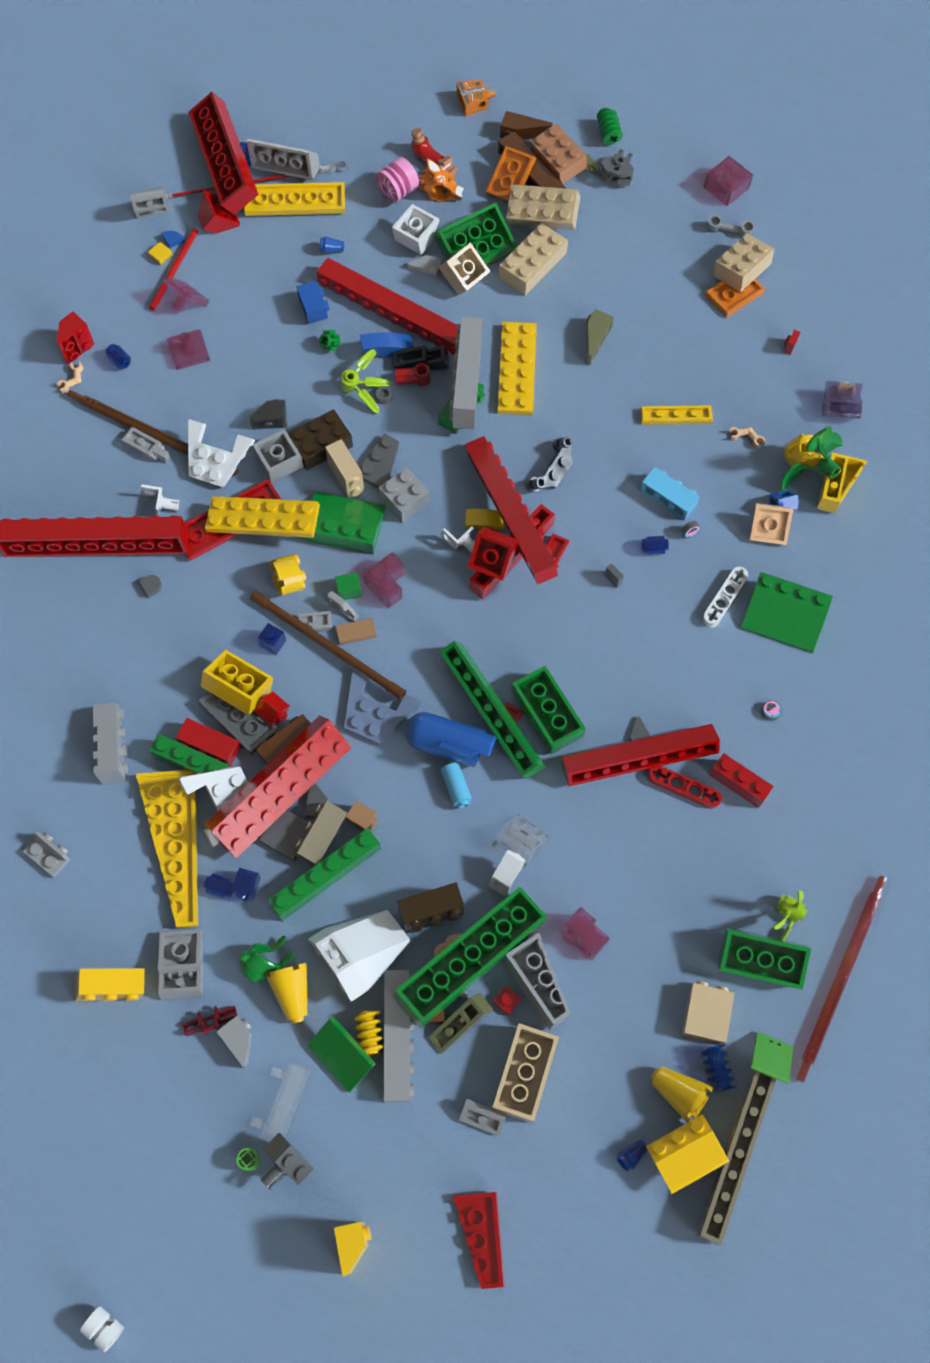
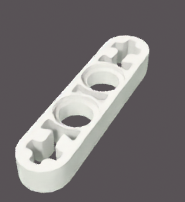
[703,567,748,628]

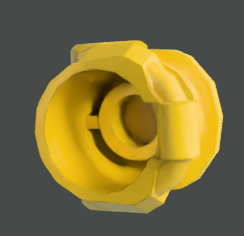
[783,434,824,469]

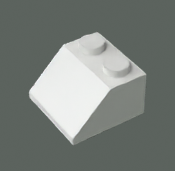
[392,204,439,255]

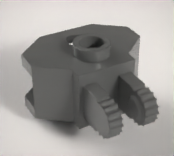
[599,149,634,187]

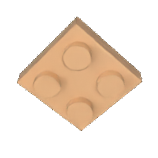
[749,503,793,545]

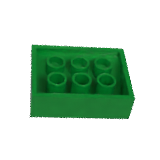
[434,203,517,265]
[302,492,386,555]
[740,572,833,653]

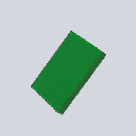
[307,1017,376,1093]

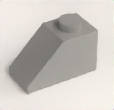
[217,1016,252,1068]

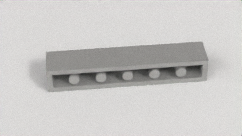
[384,970,414,1103]

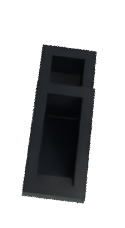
[392,345,449,370]

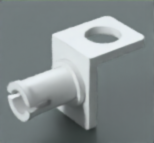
[140,485,180,516]
[440,526,475,553]

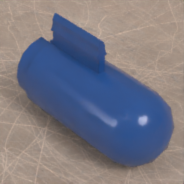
[405,712,497,768]

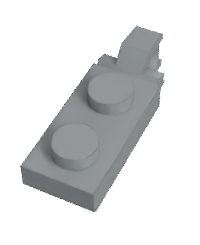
[121,427,170,463]

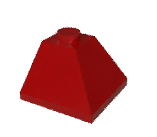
[198,190,241,234]

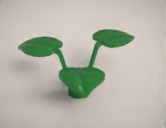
[780,426,843,491]

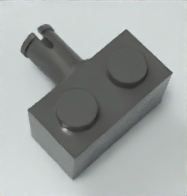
[260,1132,314,1190]

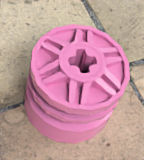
[375,157,419,203]

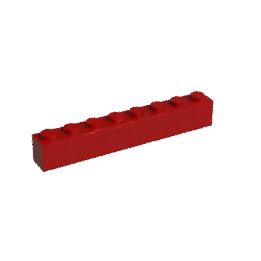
[562,724,720,786]

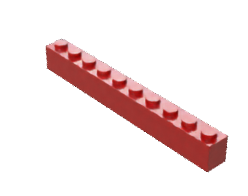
[316,258,457,355]
[465,436,559,585]

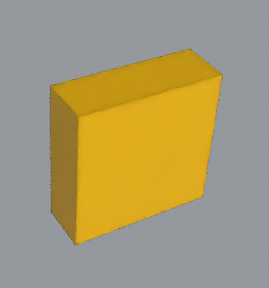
[148,242,173,265]

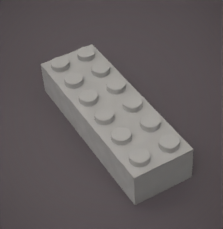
[450,316,483,429]

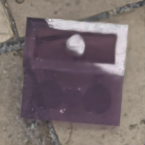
[822,381,863,419]

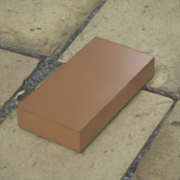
[336,618,377,645]

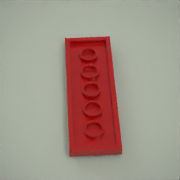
[185,479,282,561]

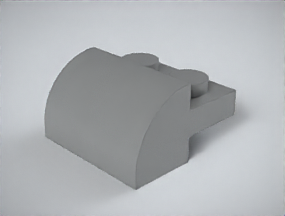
[130,186,170,219]

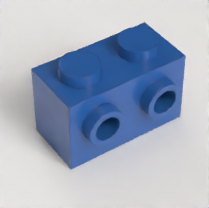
[296,281,330,324]

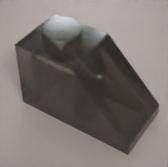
[250,399,287,430]

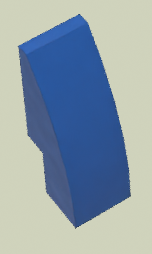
[360,333,414,358]

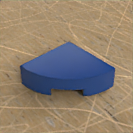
[161,231,185,248]

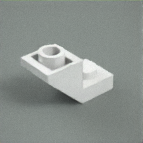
[489,849,525,897]

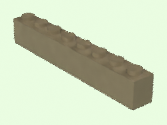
[696,1069,776,1245]

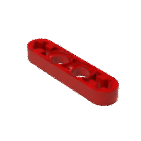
[648,766,722,809]

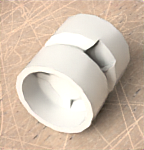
[80,1306,124,1353]

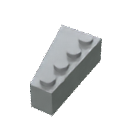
[502,933,571,1031]

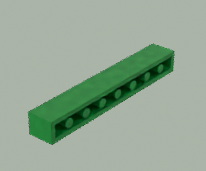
[440,641,546,778]

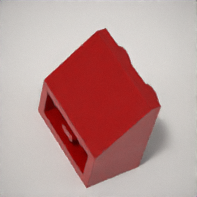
[57,311,95,365]

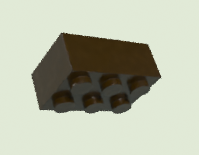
[287,409,353,471]
[397,882,464,934]

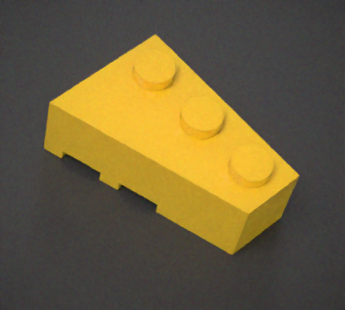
[817,452,867,513]
[75,968,144,1002]

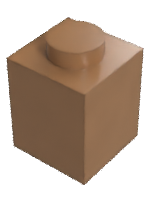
[346,800,378,831]

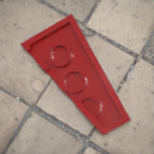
[453,1192,505,1289]

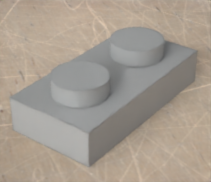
[459,1099,507,1136]

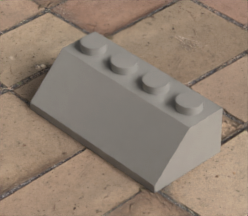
[247,139,320,180]

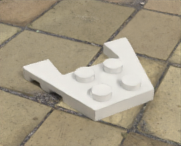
[188,419,255,487]
[178,766,248,847]

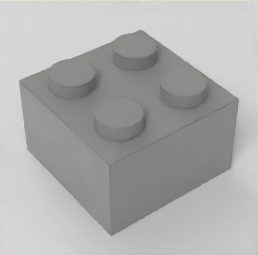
[252,429,303,483]
[379,467,430,523]

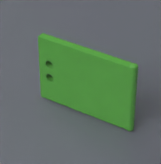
[750,1032,794,1084]

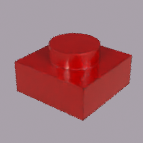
[784,329,801,355]
[493,985,522,1015]

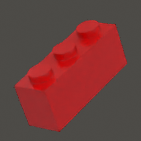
[175,718,241,767]
[709,753,774,808]

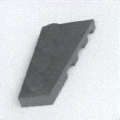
[198,692,280,755]

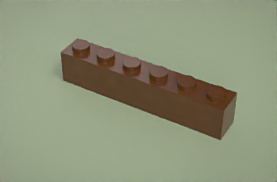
[498,132,567,189]

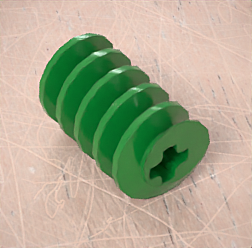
[597,108,623,145]

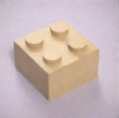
[439,243,490,295]

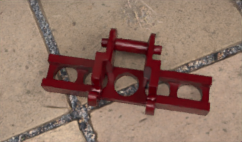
[182,1005,238,1036]

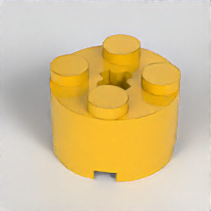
[269,554,306,596]

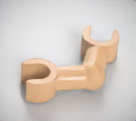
[57,361,83,394]
[728,427,766,449]

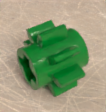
[319,330,341,351]

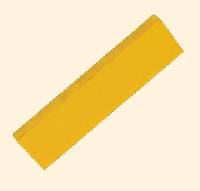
[640,405,713,425]

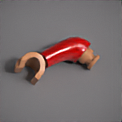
[410,128,458,176]

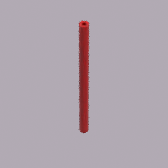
[149,228,198,311]

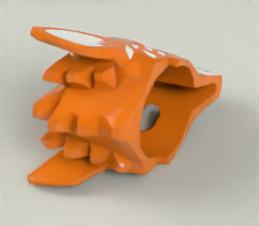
[418,158,464,202]

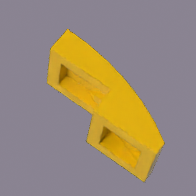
[465,509,504,531]

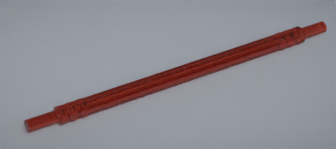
[796,876,887,1083]

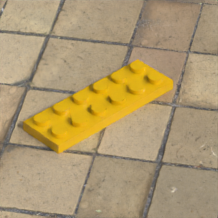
[244,182,345,216]
[497,321,537,416]
[205,496,320,538]

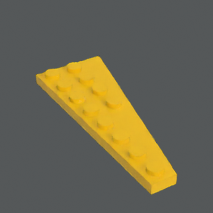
[136,770,198,929]

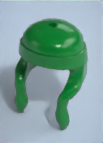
[239,936,295,983]

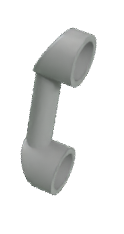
[707,215,755,236]

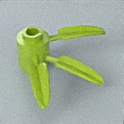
[340,349,391,414]
[773,890,808,940]

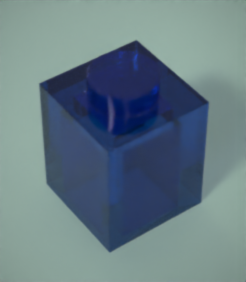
[258,623,286,655]
[231,867,261,902]

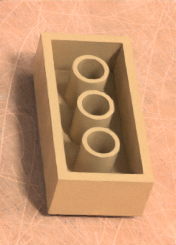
[506,184,580,230]
[499,223,568,296]
[492,1023,559,1123]

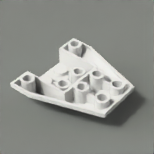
[308,910,410,1002]

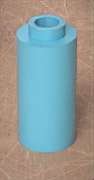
[440,763,472,809]

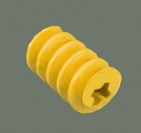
[354,1010,384,1057]

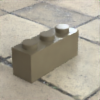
[293,801,347,866]

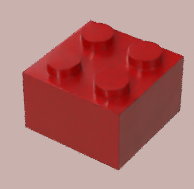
[468,527,519,581]

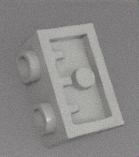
[23,830,71,878]

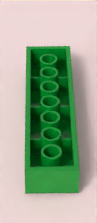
[393,887,547,1029]

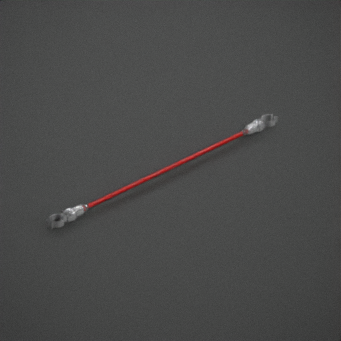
[165,161,349,200]

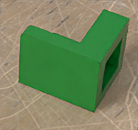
[335,573,362,600]

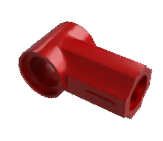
[395,363,431,386]

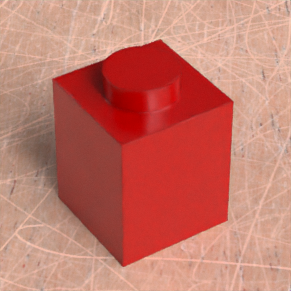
[255,691,290,726]

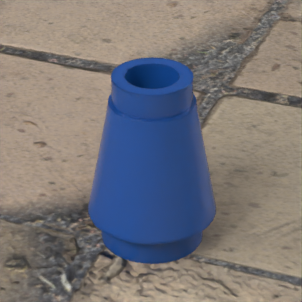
[320,236,344,254]

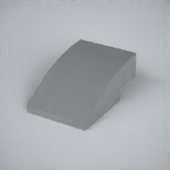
[158,929,203,1000]

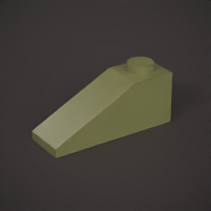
[586,309,614,365]
[428,993,493,1054]

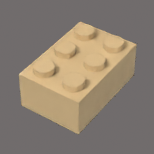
[714,233,774,292]

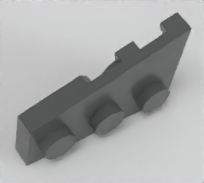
[359,433,399,489]

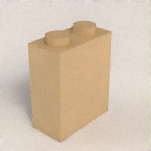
[325,439,364,498]
[681,981,734,1045]

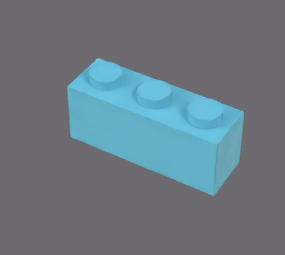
[640,467,700,520]

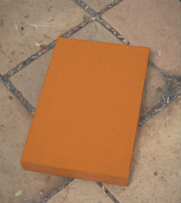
[485,146,536,203]
[704,279,765,318]

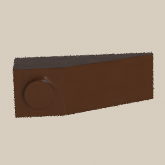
[500,111,553,140]

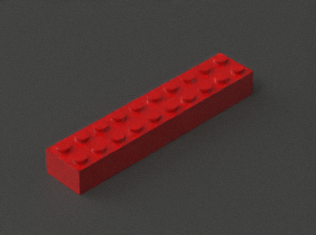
[0,515,189,557]

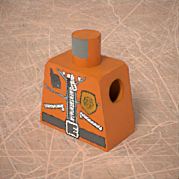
[456,80,496,117]

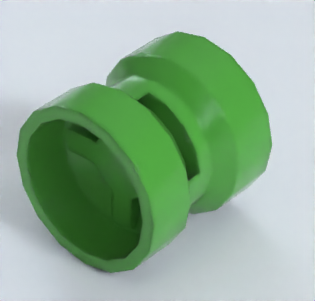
[236,1148,261,1172]

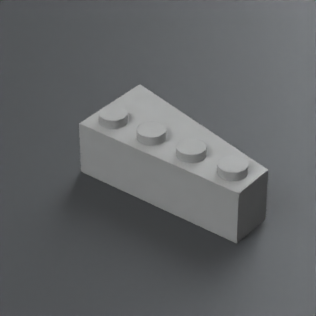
[93,702,129,785]

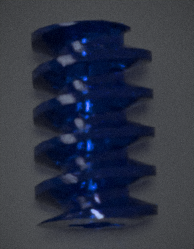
[701,1044,737,1092]

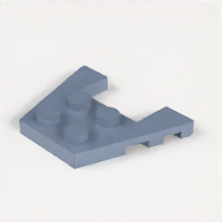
[344,672,421,745]

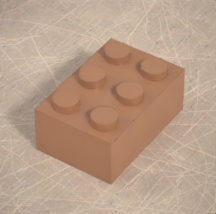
[530,123,587,184]

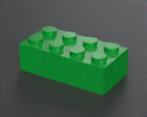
[511,666,586,754]
[717,927,811,990]

